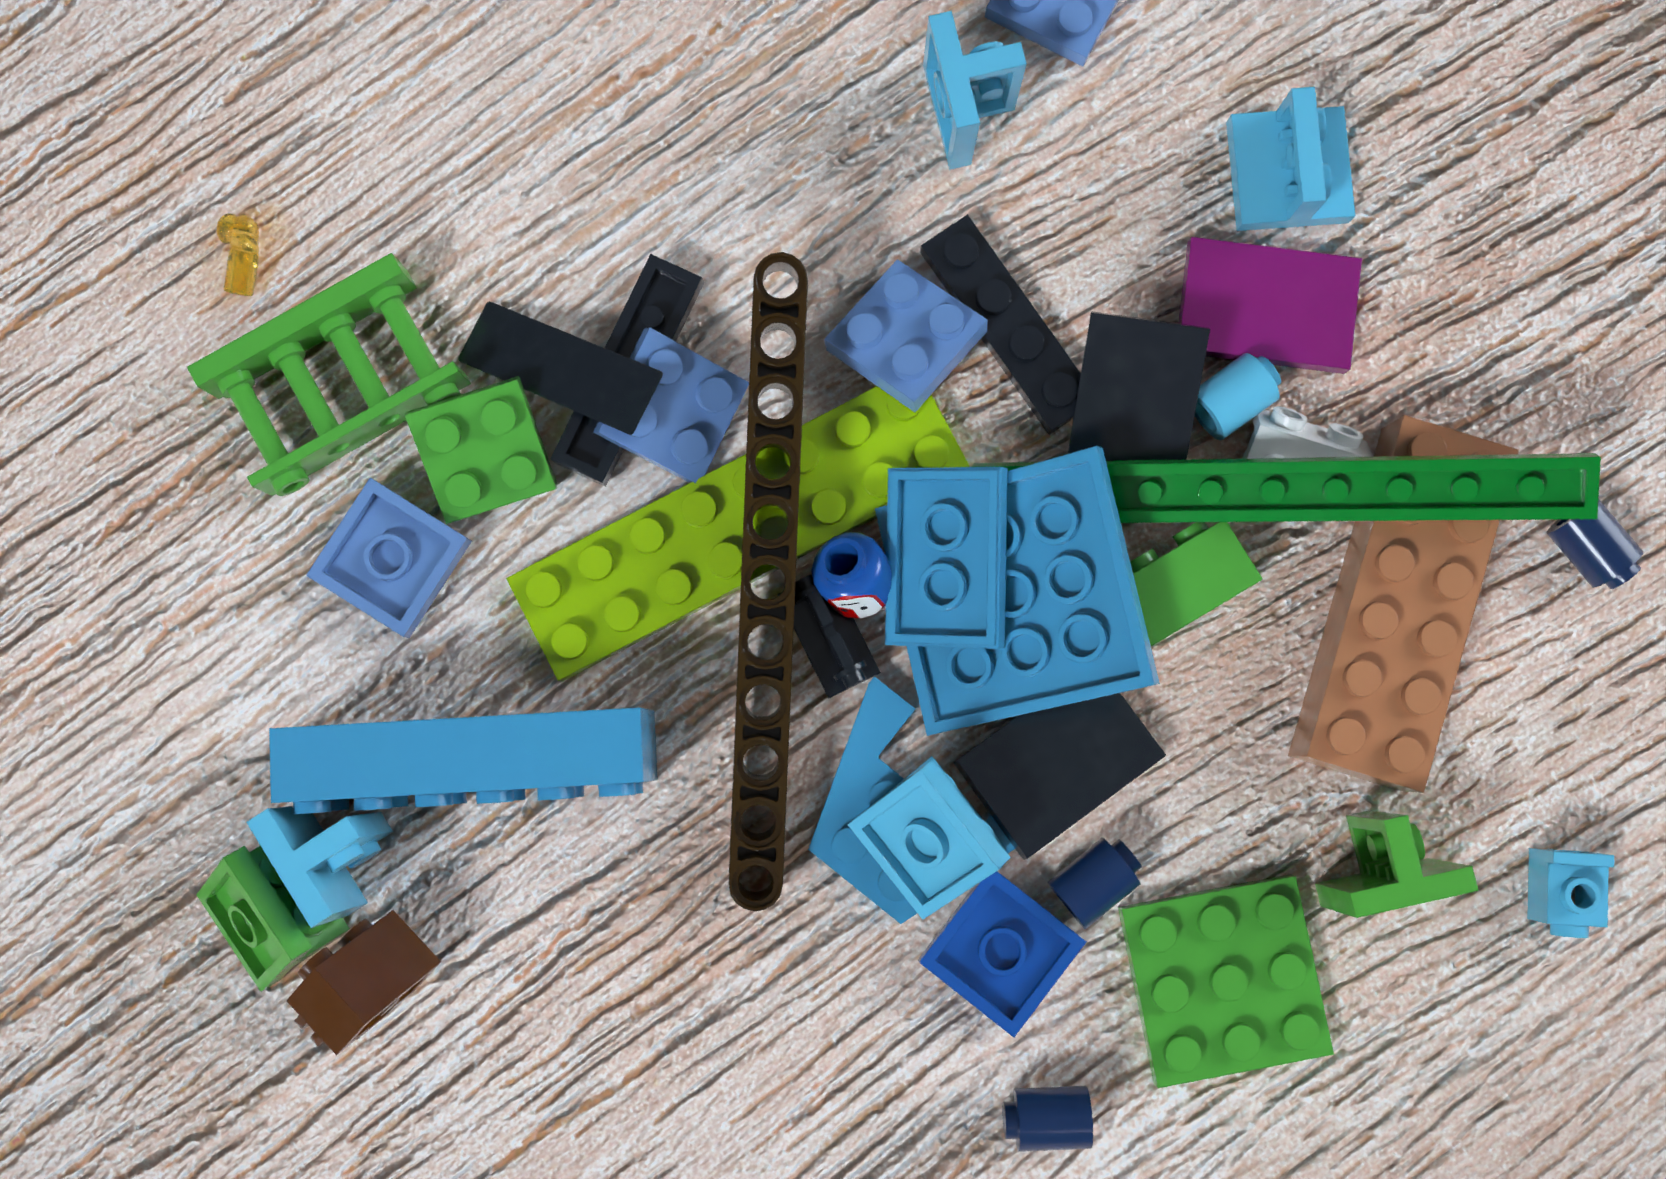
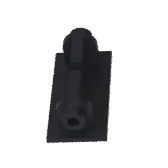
[777,574,881,699]

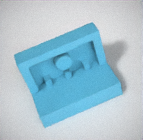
[923,11,1027,170]
[1226,87,1356,231]
[848,756,1011,920]
[246,806,393,928]

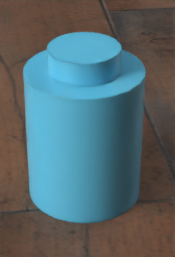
[1195,353,1281,441]

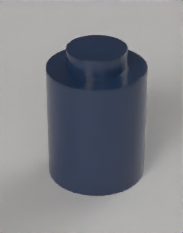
[1546,500,1644,589]
[1047,837,1142,929]
[1002,1086,1093,1152]

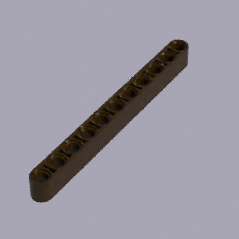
[729,252,808,911]

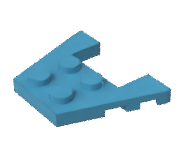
[808,676,1015,924]

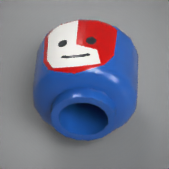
[811,532,892,619]

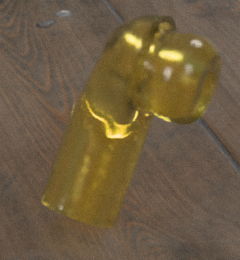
[216,213,259,296]

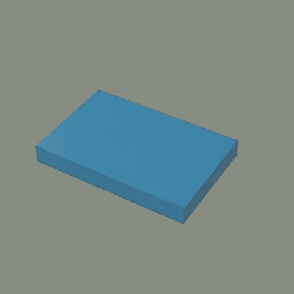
[885,467,1008,649]

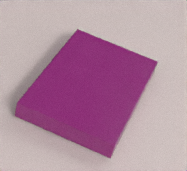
[1178,237,1362,374]

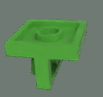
[1315,811,1479,918]
[196,846,350,992]

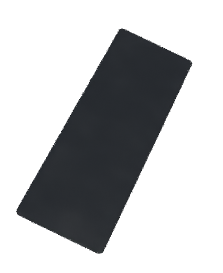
[458,301,663,435]

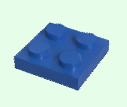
[918,871,1087,1037]

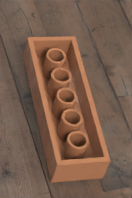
[1288,415,1519,793]

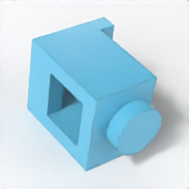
[1527,848,1614,938]

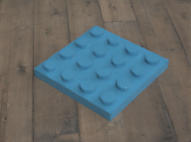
[875,446,1160,736]

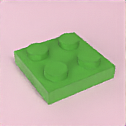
[405,376,558,524]

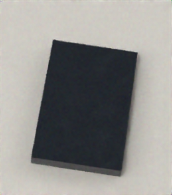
[1068,311,1210,461]
[954,693,1166,860]

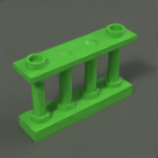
[187,253,471,496]

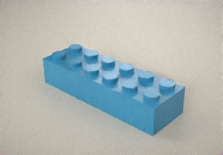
[269,708,658,814]

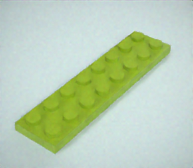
[506,386,970,682]

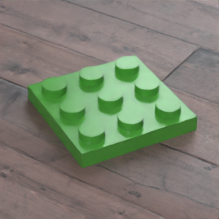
[1118,874,1334,1088]

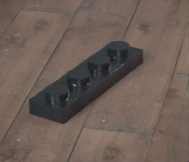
[920,214,1081,435]
[550,254,704,487]

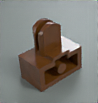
[286,910,441,1056]

